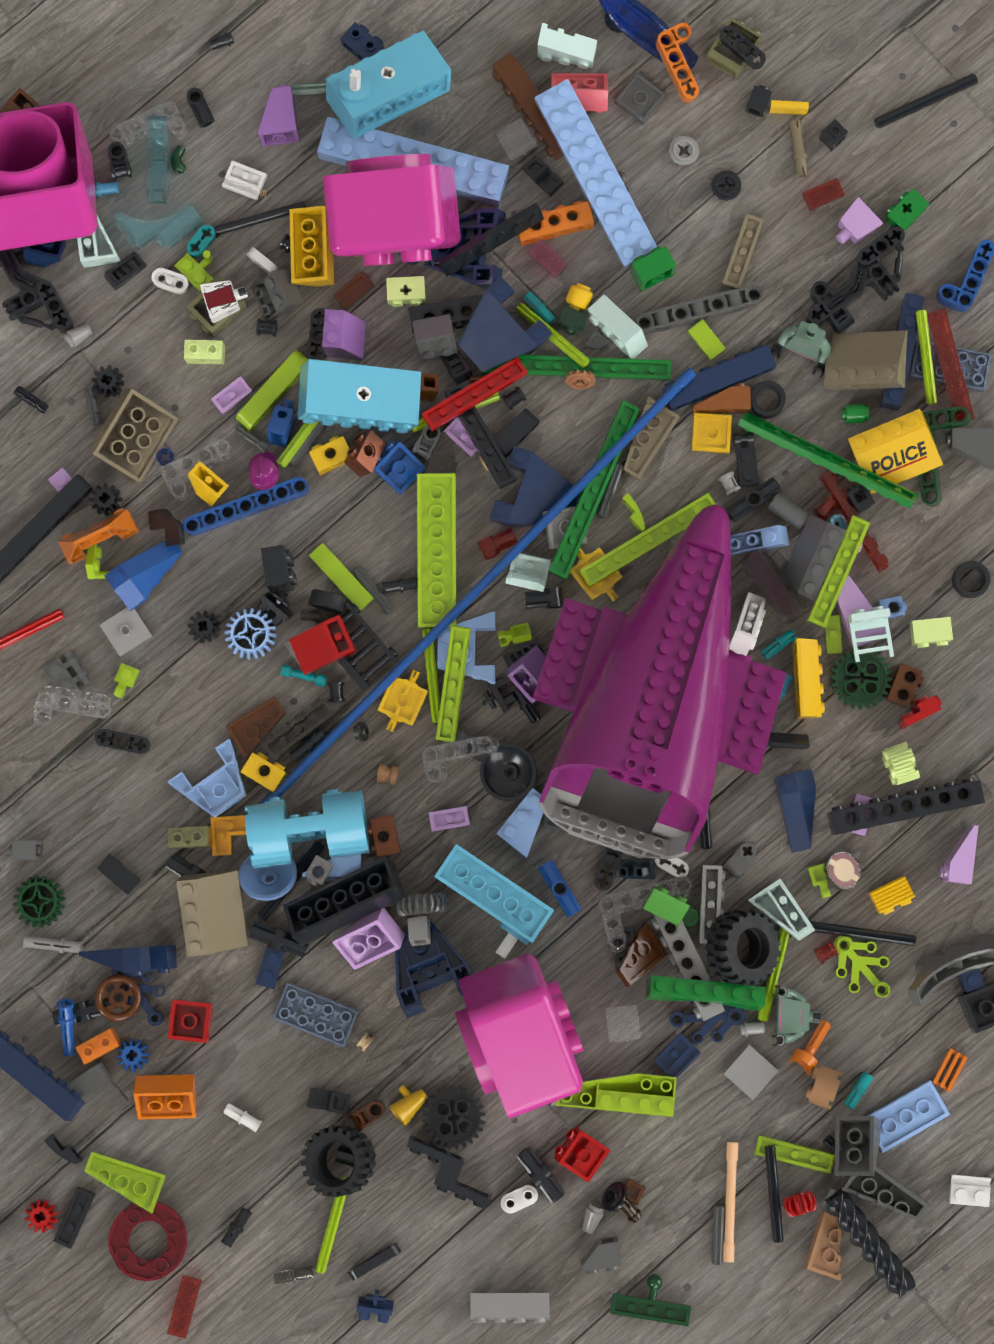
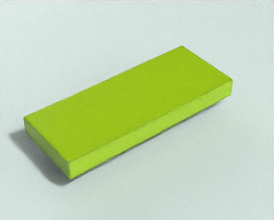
[825,615,842,654]

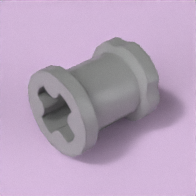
[718,471,742,496]

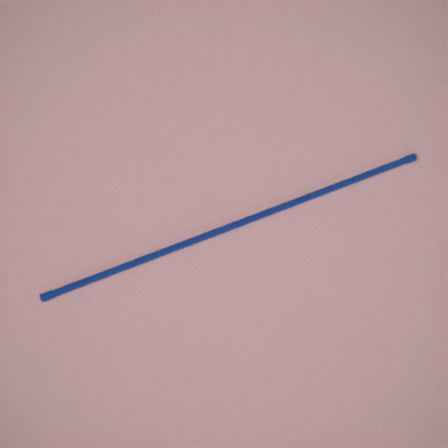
[259,367,696,804]

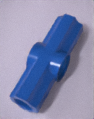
[538,860,582,918]

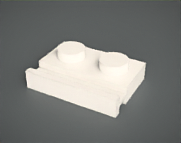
[222,161,267,200]
[949,1174,991,1207]

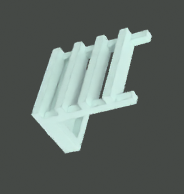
[506,553,551,592]
[847,606,894,662]

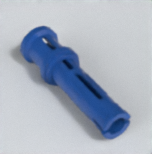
[56,999,76,1056]

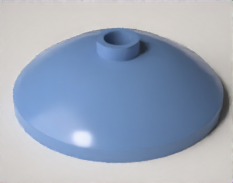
[239,853,297,901]

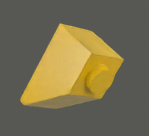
[188,461,229,507]

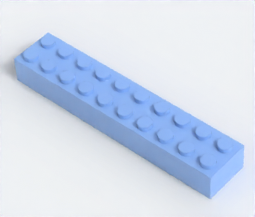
[534,79,657,268]
[317,116,509,207]

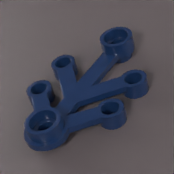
[111,968,166,1026]
[669,1001,745,1044]

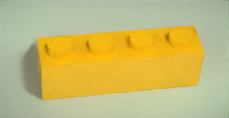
[289,205,334,287]
[792,638,825,719]

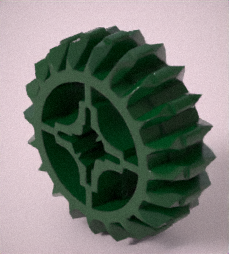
[13,875,66,928]

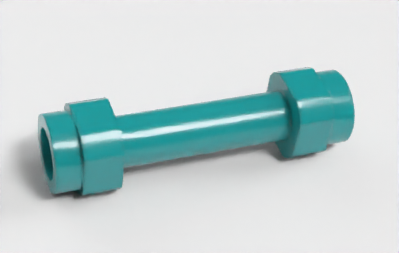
[280,664,328,688]

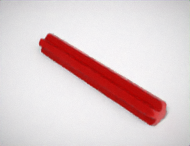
[0,609,65,650]

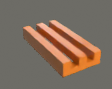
[932,1048,968,1092]

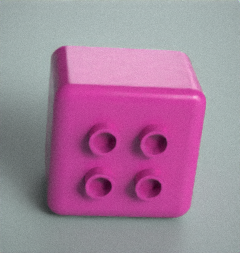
[0,102,98,251]
[323,154,461,266]
[455,954,584,1119]

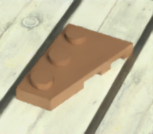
[804,1211,842,1281]

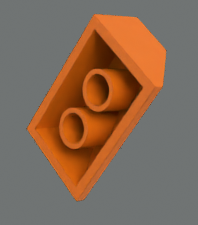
[133,1074,197,1120]

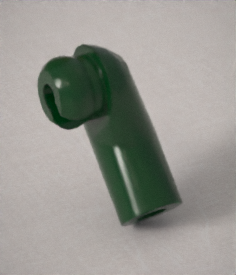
[170,145,186,174]

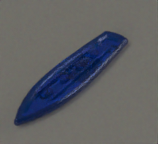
[599,0,698,75]

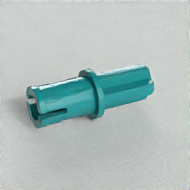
[523,291,556,325]
[761,629,797,659]
[844,1071,874,1109]

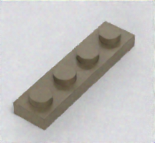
[722,213,764,289]

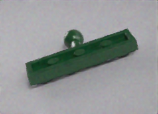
[610,1274,691,1326]

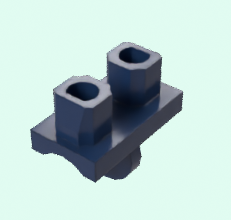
[357,1289,394,1323]

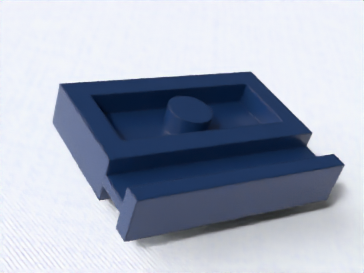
[654,1033,701,1079]

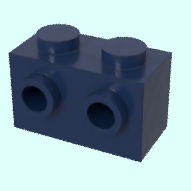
[340,22,384,61]

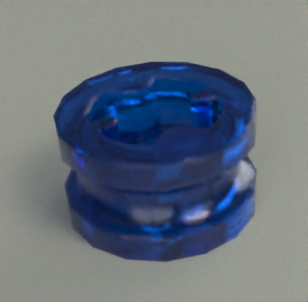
[156,448,175,467]

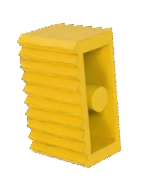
[868,876,915,915]

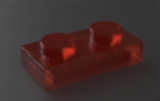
[802,178,845,211]

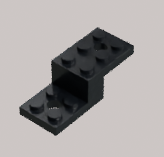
[407,1135,492,1208]

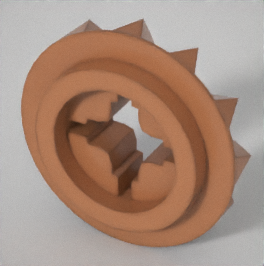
[565,370,596,389]

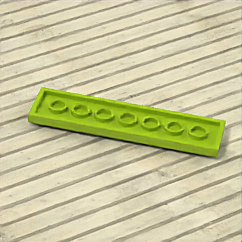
[417,473,456,627]

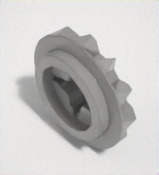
[669,136,699,166]

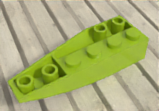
[556,1073,677,1117]

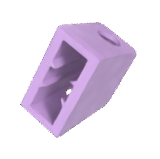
[835,197,883,244]

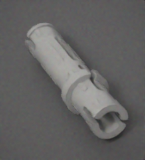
[23,935,83,954]

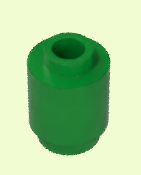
[841,404,869,424]

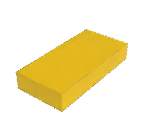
[769,100,809,115]

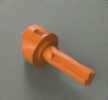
[788,1020,831,1075]

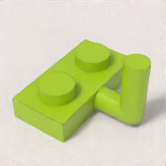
[174,250,214,293]
[85,544,110,579]

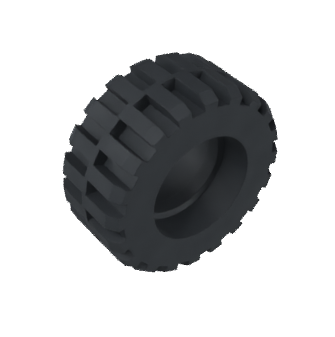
[705,910,781,986]

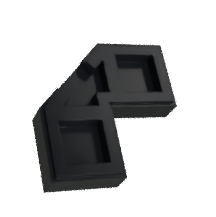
[148,508,185,547]

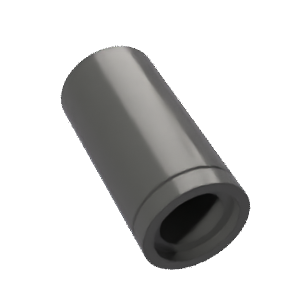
[768,494,810,530]

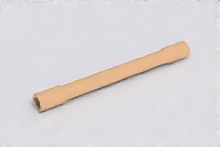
[723,1142,738,1262]

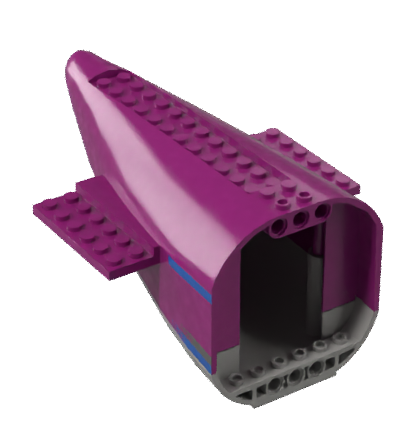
[532,505,787,859]

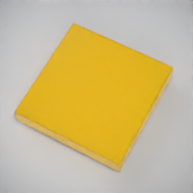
[691,412,732,454]

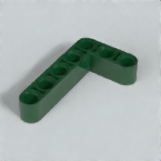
[919,406,971,507]

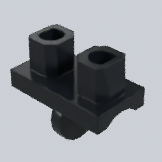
[257,592,294,626]
[482,677,516,713]
[619,858,655,880]

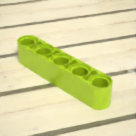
[236,350,308,431]

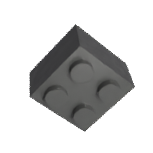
[413,314,458,359]

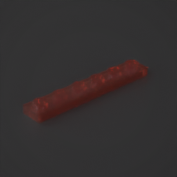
[927,308,975,421]
[819,470,889,573]

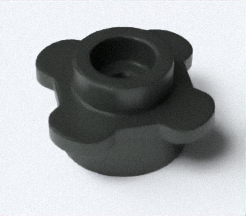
[353,722,369,741]

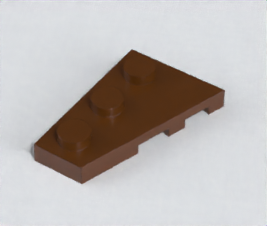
[226,697,286,759]
[616,922,667,987]

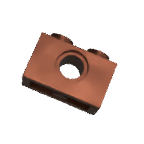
[344,430,386,477]
[367,815,401,858]

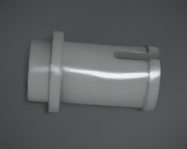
[740,1021,765,1037]

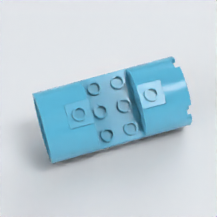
[245,789,370,868]

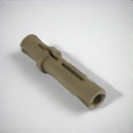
[789,120,808,178]

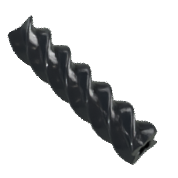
[824,1188,916,1299]

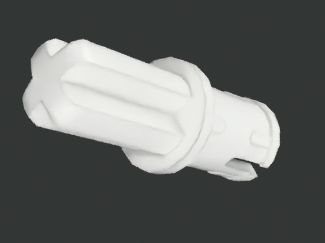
[224,1103,262,1133]

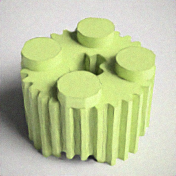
[882,741,920,785]

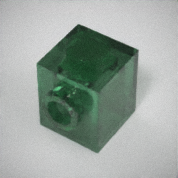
[558,305,588,336]

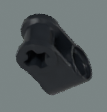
[108,142,132,181]

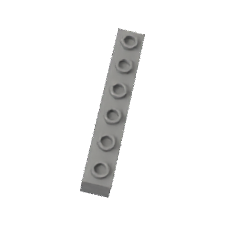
[651,914,725,1022]

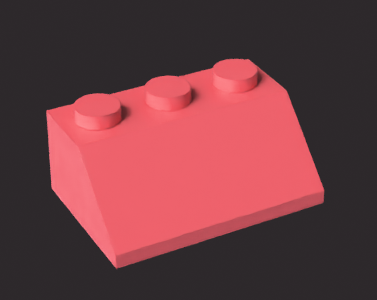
[551,73,608,113]

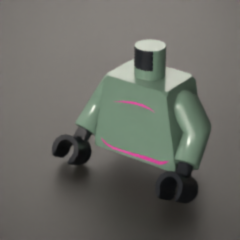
[771,321,831,378]
[771,985,821,1046]

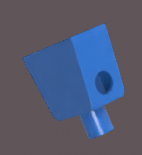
[267,399,295,448]

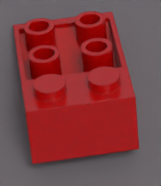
[289,615,357,675]

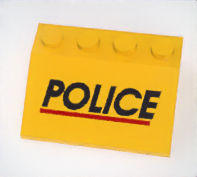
[848,409,943,494]

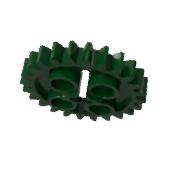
[829,647,893,710]

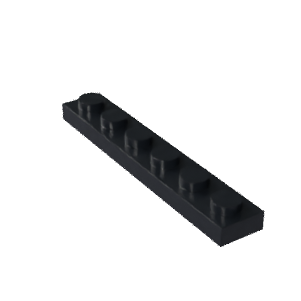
[438,203,544,277]
[444,383,517,489]

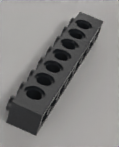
[827,777,985,835]

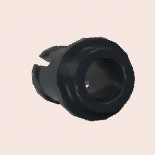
[209,32,234,50]

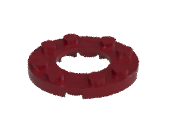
[108,1201,188,1281]

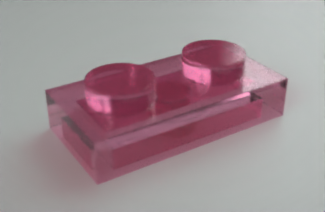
[528,239,568,279]

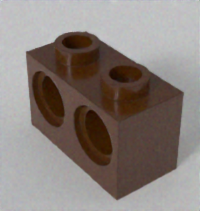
[885,663,924,708]

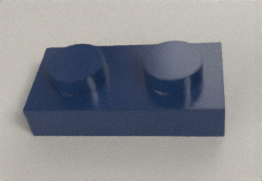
[256,946,286,989]

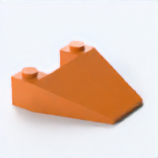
[58,508,140,565]

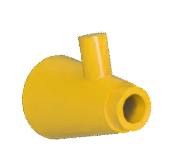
[389,1085,428,1127]

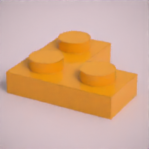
[210,815,246,856]

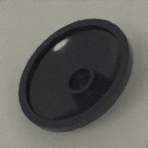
[480,743,537,801]

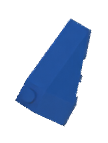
[104,540,183,611]

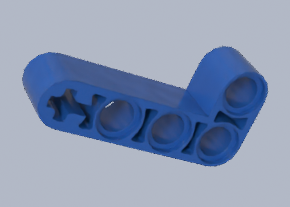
[936,239,994,312]

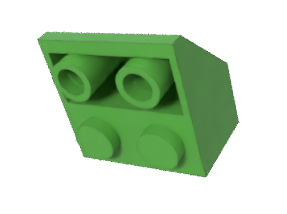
[642,885,690,925]

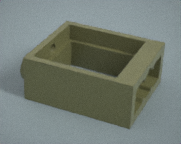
[706,17,763,80]
[186,276,247,338]
[168,826,212,849]

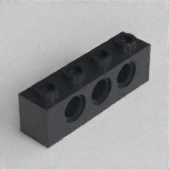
[408,294,483,334]

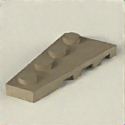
[623,396,680,480]

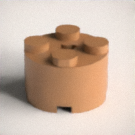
[806,1065,843,1110]

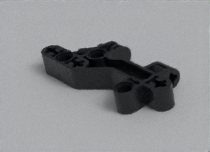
[806,227,905,334]
[0,247,74,334]

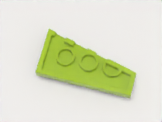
[85,1152,166,1214]

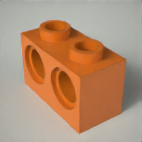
[75,1028,123,1065]

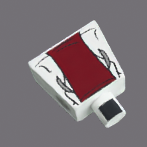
[200,281,248,323]

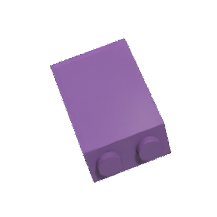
[258,85,300,147]
[322,309,366,360]

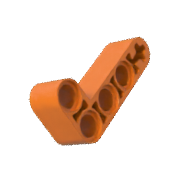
[655,23,699,103]

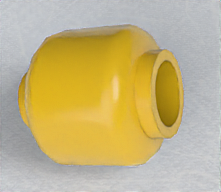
[565,283,593,312]

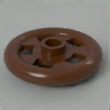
[94,974,142,1021]

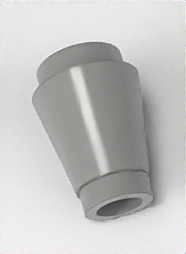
[63,324,93,348]
[582,1202,604,1234]

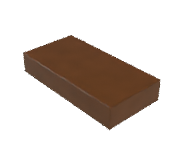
[333,271,374,310]

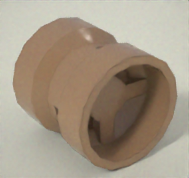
[377,763,399,785]

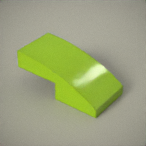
[622,493,645,533]

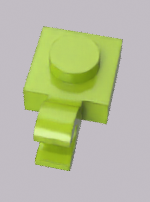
[497,622,532,647]
[114,663,140,699]
[807,863,832,899]

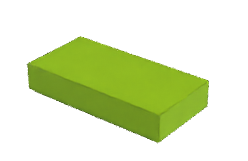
[688,319,726,361]

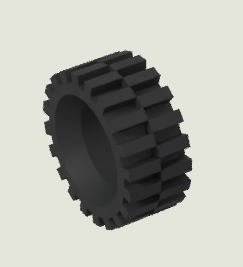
[301,1125,376,1197]

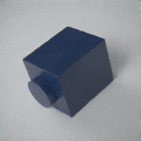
[957,968,986,993]

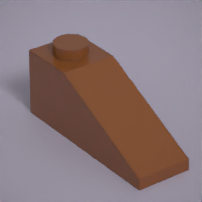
[692,383,751,414]

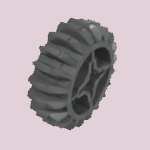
[395,892,448,916]

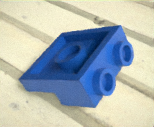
[373,440,426,495]

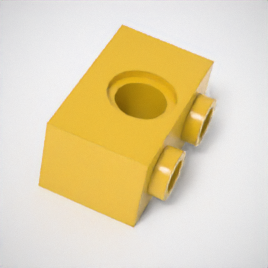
[309,436,349,476]
[241,752,287,792]

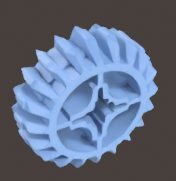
[225,608,277,660]

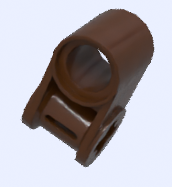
[348,1100,386,1132]

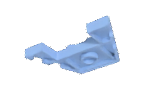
[437,612,496,684]
[167,739,246,818]

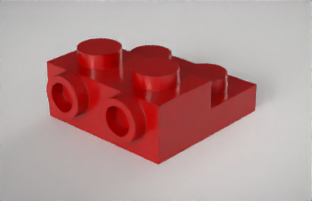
[898,695,942,730]
[554,1126,611,1182]

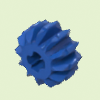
[116,1038,150,1072]

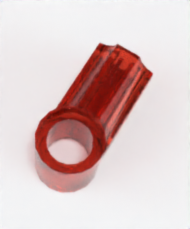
[477,528,518,560]

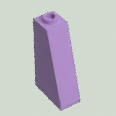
[836,576,891,649]

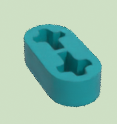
[187,225,216,258]

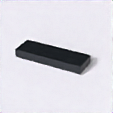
[53,1186,96,1249]

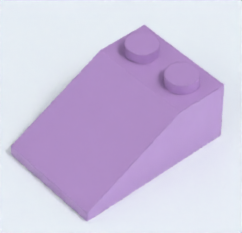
[939,825,978,885]
[332,908,405,970]

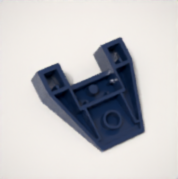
[424,208,506,288]
[458,276,552,372]
[490,446,579,527]
[395,921,473,1018]
[79,945,177,976]

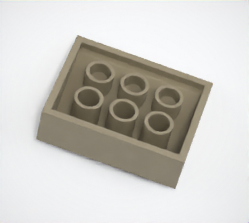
[824,330,907,391]
[87,388,179,483]
[176,870,248,957]

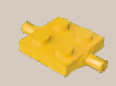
[570,547,623,602]
[378,670,428,732]

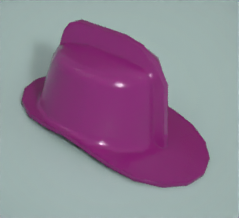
[248,452,279,490]

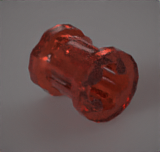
[813,496,839,521]
[813,940,839,965]

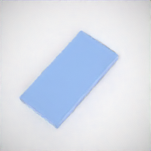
[866,1080,950,1153]

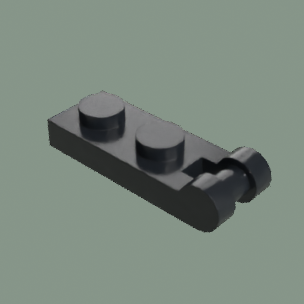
[733,432,759,487]

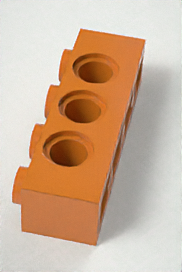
[518,200,594,246]

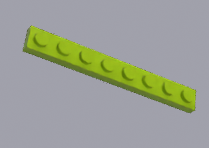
[579,493,716,588]

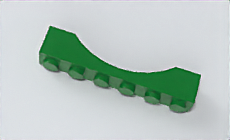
[645,975,766,1011]

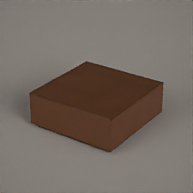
[625,1178,646,1205]

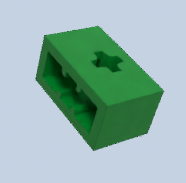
[885,189,930,232]

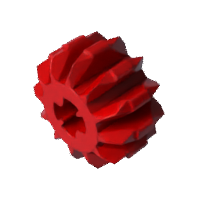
[783,1191,817,1217]
[25,1199,59,1233]

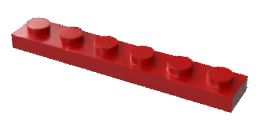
[421,357,528,431]

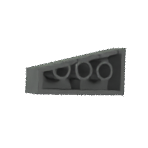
[840,1164,929,1221]

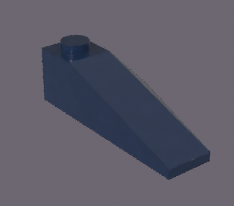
[23,240,66,267]
[774,769,816,853]

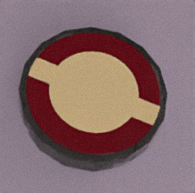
[824,851,861,890]

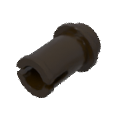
[620,1197,642,1223]

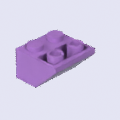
[507,645,546,703]

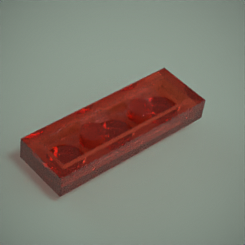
[167,1274,202,1339]

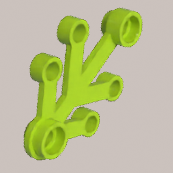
[834,936,890,998]

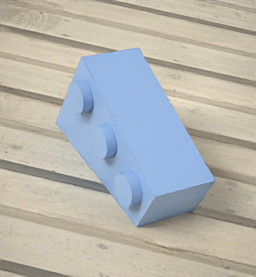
[496,788,543,858]

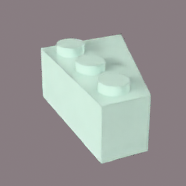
[537,23,597,69]
[77,215,121,268]
[587,295,648,359]
[748,879,815,941]

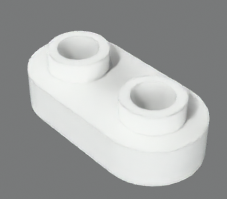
[152,268,189,294]
[501,1184,538,1213]

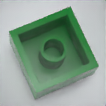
[630,246,676,292]

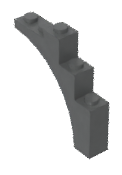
[908,933,994,1006]

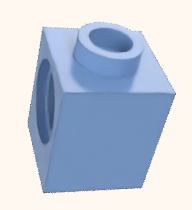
[876,596,907,620]

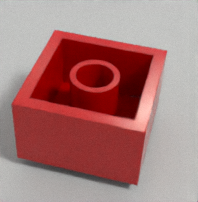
[167,999,214,1043]

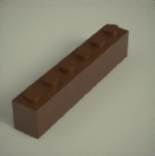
[492,53,564,161]

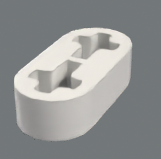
[246,247,279,274]
[654,858,689,878]

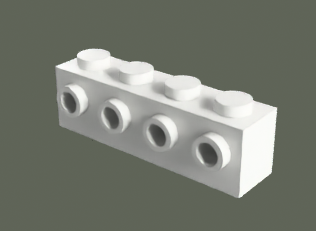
[729,592,766,656]

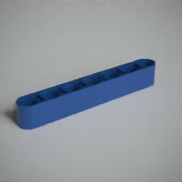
[183,477,309,536]

